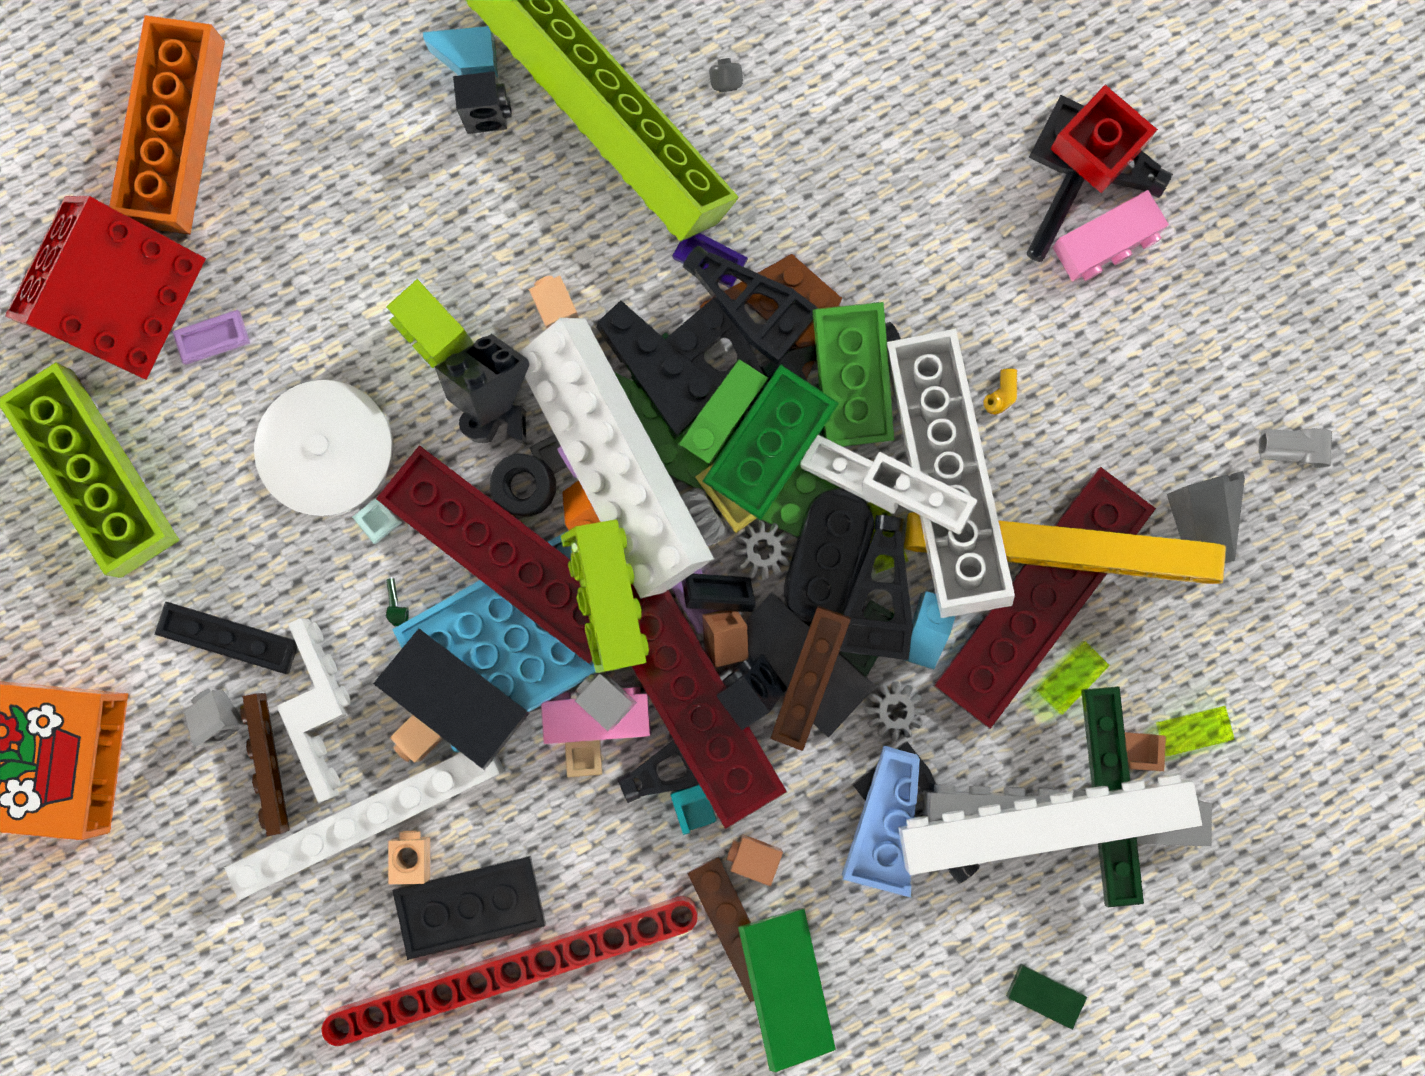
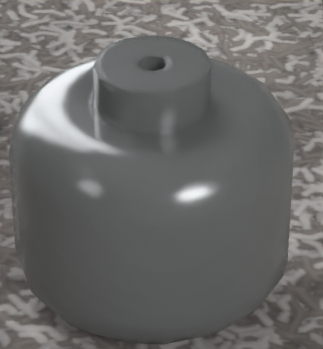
[709,58,743,92]

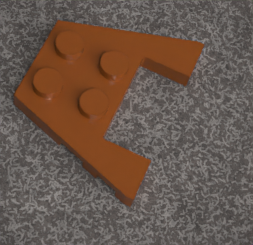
[700,254,842,380]

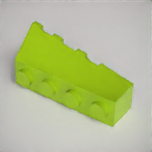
[561,519,649,673]

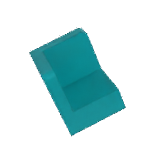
[670,784,716,835]

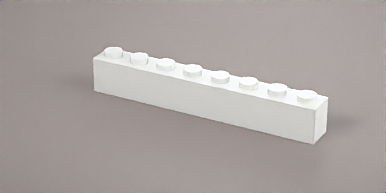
[224,753,505,900]
[898,774,1202,875]

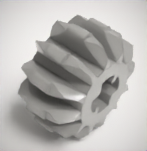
[681,488,727,546]
[734,521,793,581]
[865,681,925,741]

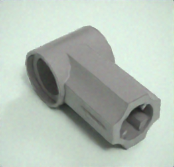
[1258,428,1332,468]

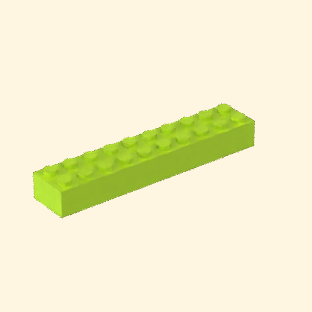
[466,0,739,242]

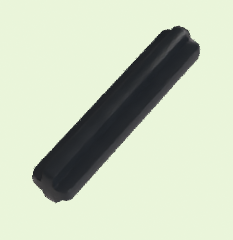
[1027,171,1085,262]

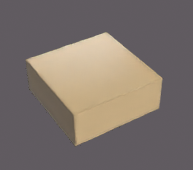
[565,740,603,777]

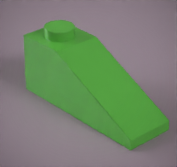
[680,359,768,465]

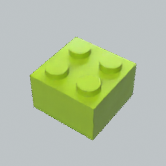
[386,279,474,368]

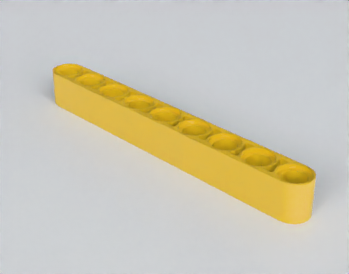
[904,512,1226,584]

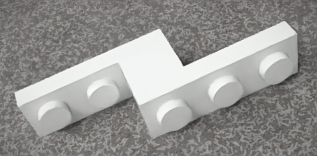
[800,435,977,535]
[277,618,351,804]

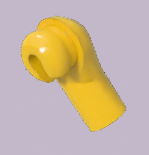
[983,369,1017,415]

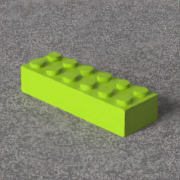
[0,362,180,578]

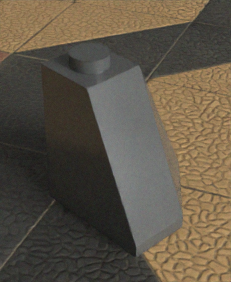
[1167,471,1245,571]

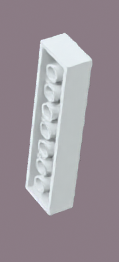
[519,318,714,598]
[887,329,1015,618]

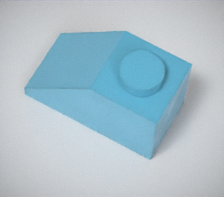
[423,26,498,78]
[905,591,955,670]

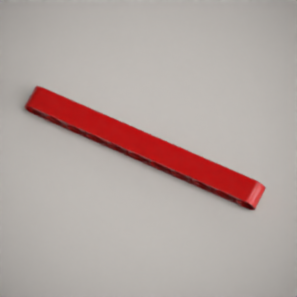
[321,896,698,1046]

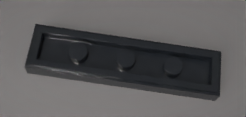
[154,601,298,674]

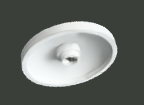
[254,380,394,517]

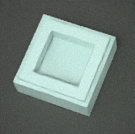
[352,496,402,544]

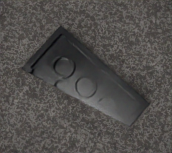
[596,300,718,440]

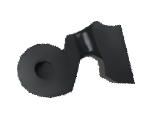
[459,405,527,445]

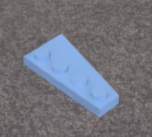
[842,746,920,898]

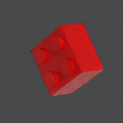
[1051,85,1158,194]

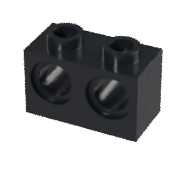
[453,71,512,134]
[716,655,787,730]

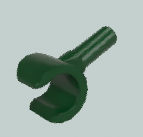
[386,578,409,626]

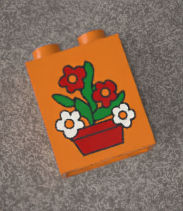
[0,681,128,840]

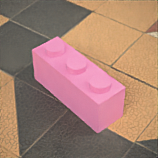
[1052,190,1169,282]
[541,687,651,744]

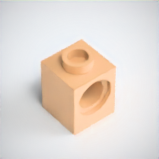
[529,275,579,328]
[390,715,443,763]
[388,830,430,884]

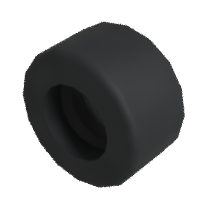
[490,454,556,517]

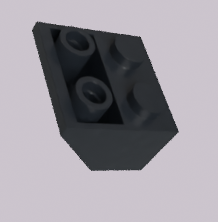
[435,334,530,427]

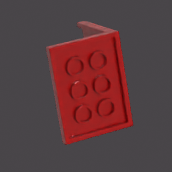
[5,196,206,380]

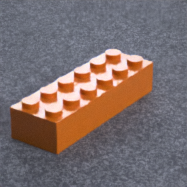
[109,15,225,235]

